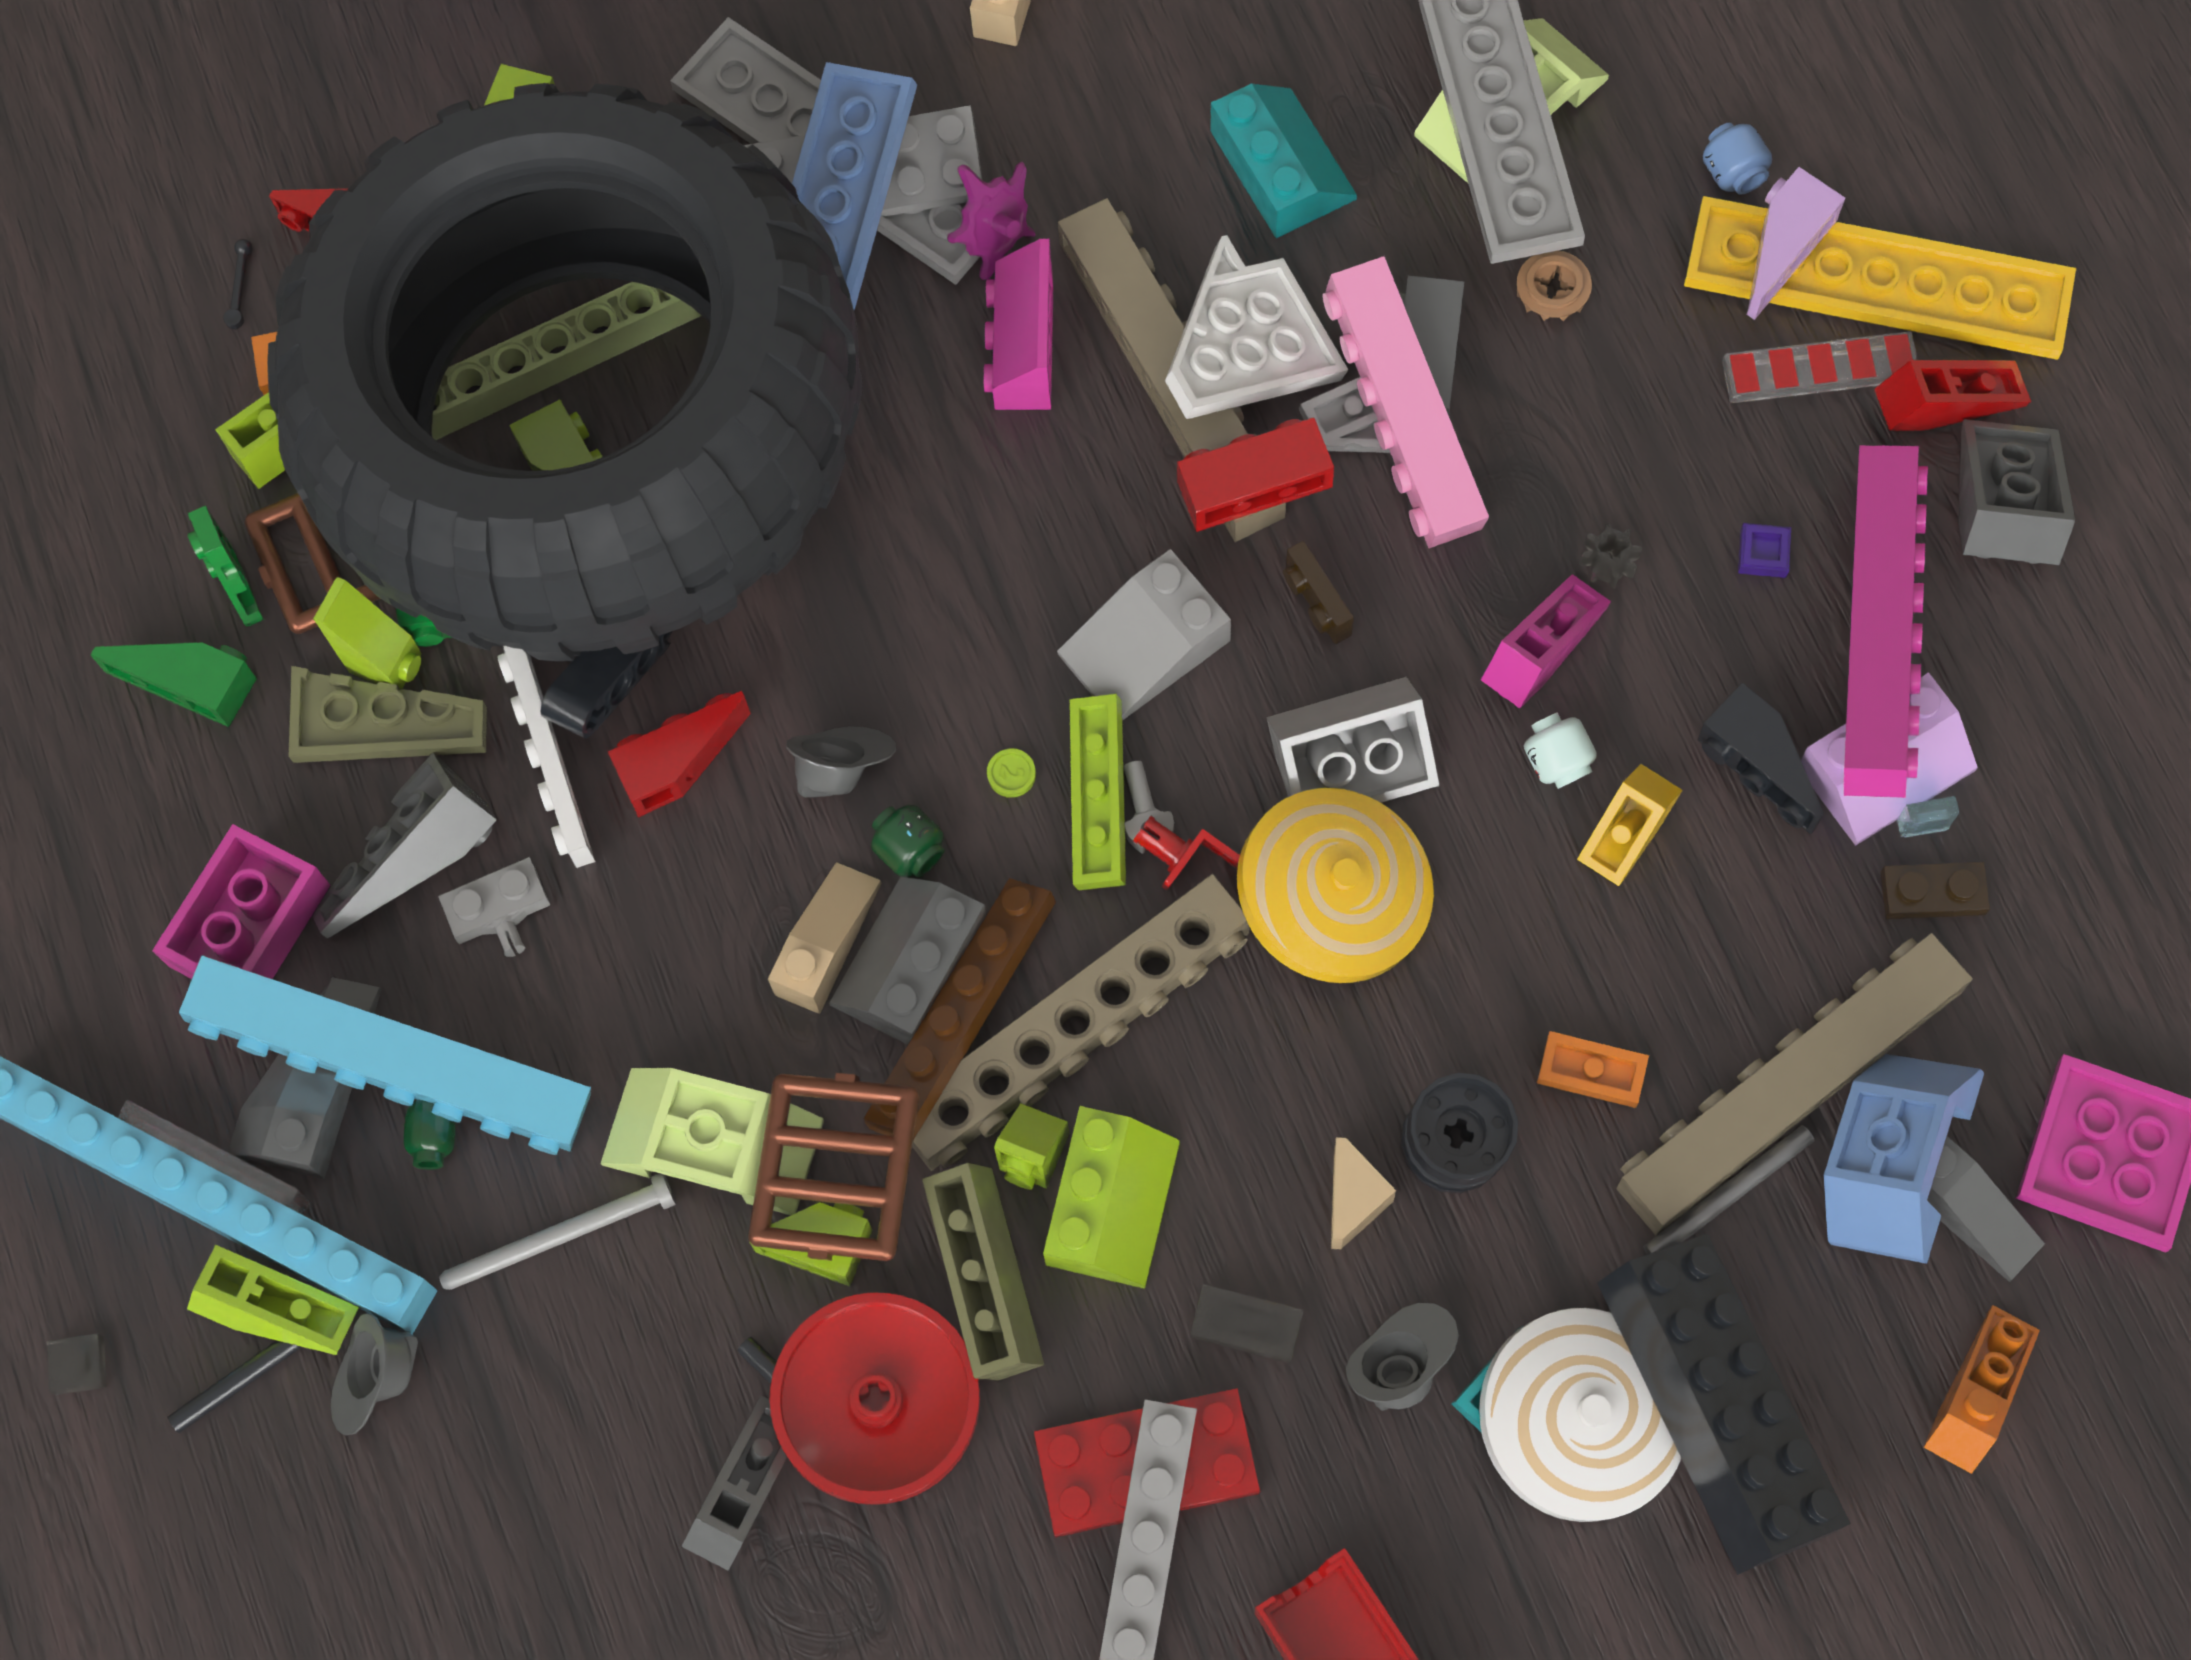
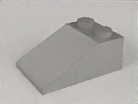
[1057,549,1231,721]

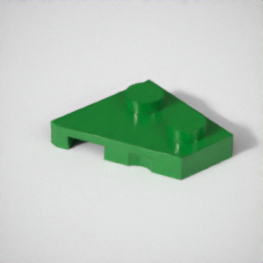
[187,505,264,627]

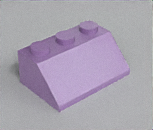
[1801,672,1978,846]

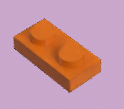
[1537,1031,1649,1108]

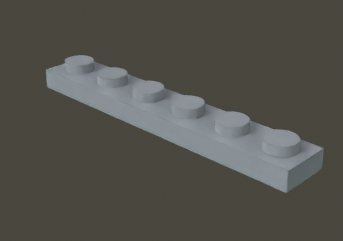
[1099,1400,1197,1660]

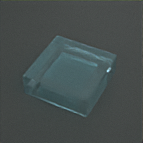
[1897,796,1960,838]

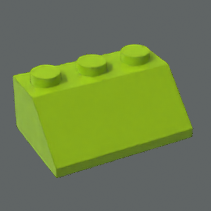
[1043,1106,1180,1289]

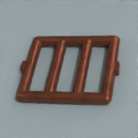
[245,493,381,634]
[748,1073,919,1261]

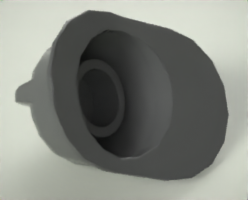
[786,726,896,798]
[1346,1303,1459,1411]
[331,1313,418,1435]

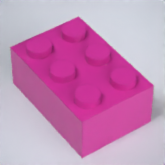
[152,824,331,979]

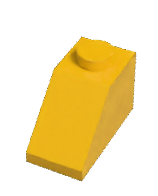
[1577,764,1683,886]

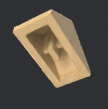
[1331,1137,1396,1249]

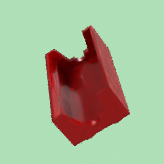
[1255,1548,1419,1660]

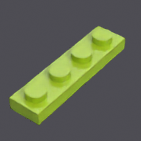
[1070,694,1126,890]

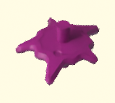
[947,162,1036,280]

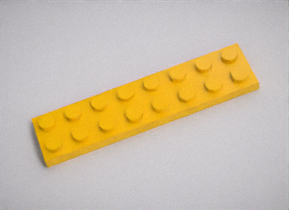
[1684,196,2076,360]

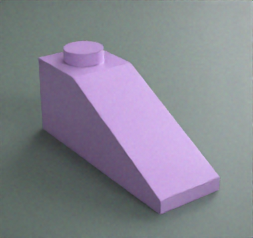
[1747,167,1845,320]

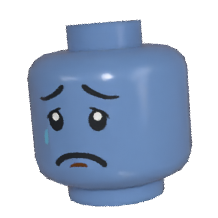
[1703,123,1772,195]

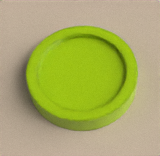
[987,749,1036,798]

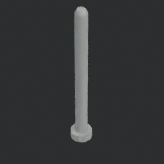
[439,1173,676,1290]

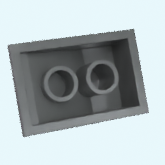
[1958,419,2075,565]

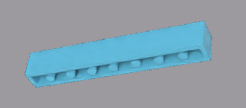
[179,956,591,1155]

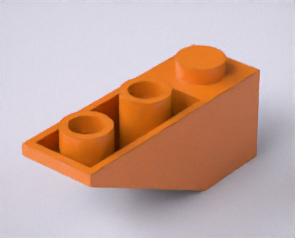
[1924,1305,2040,1474]

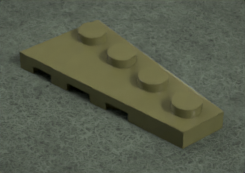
[289,666,487,763]

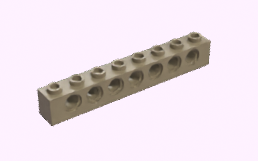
[912,874,1249,1171]

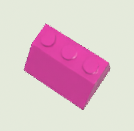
[984,239,1054,410]

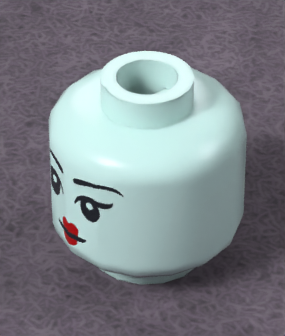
[1524,712,1597,789]

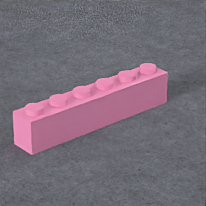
[1323,256,1489,548]

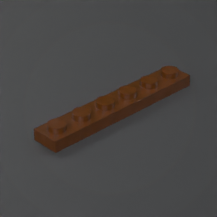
[863,878,1056,1141]

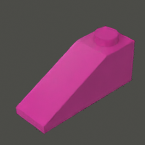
[1481,574,1611,708]

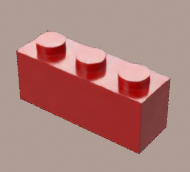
[1177,417,1334,532]

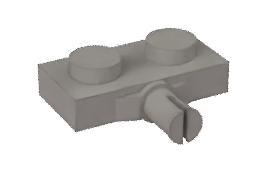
[438,857,550,957]

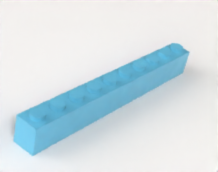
[0,1056,437,1334]

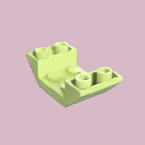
[1414,18,1609,183]
[601,1068,824,1215]

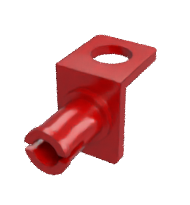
[1133,815,1240,891]

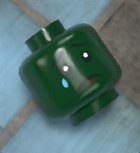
[871,805,945,878]

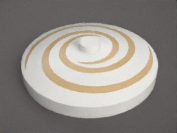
[1479,1308,1681,1522]

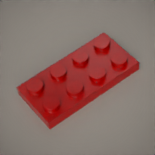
[1034,1388,1260,1537]

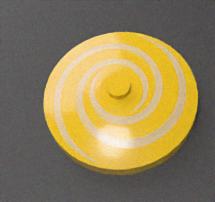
[1237,788,1434,983]

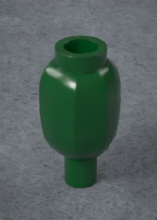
[404,1100,455,1170]

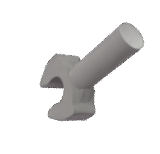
[1124,761,1174,854]

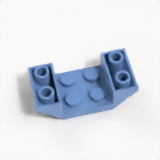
[1824,1054,1984,1264]

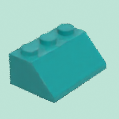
[1210,83,1357,238]

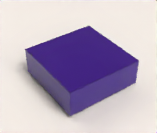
[1738,523,1791,578]

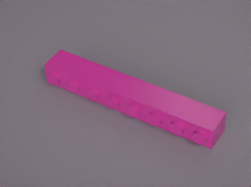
[1844,445,1928,798]

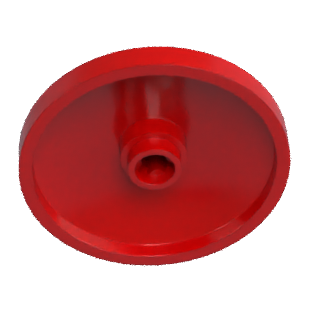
[770,1292,980,1505]

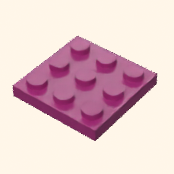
[2015,1054,2191,1253]

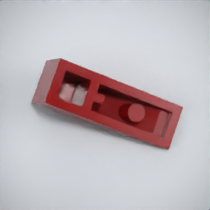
[1874,360,2031,431]

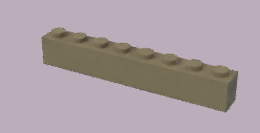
[1058,198,1286,542]
[1616,933,1973,1236]

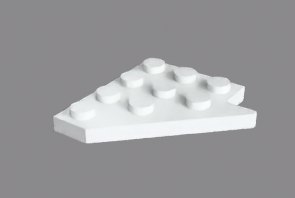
[1165,235,1348,419]

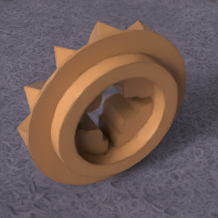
[1517,250,1592,321]

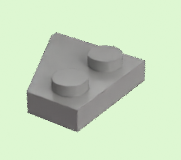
[1299,377,1390,453]

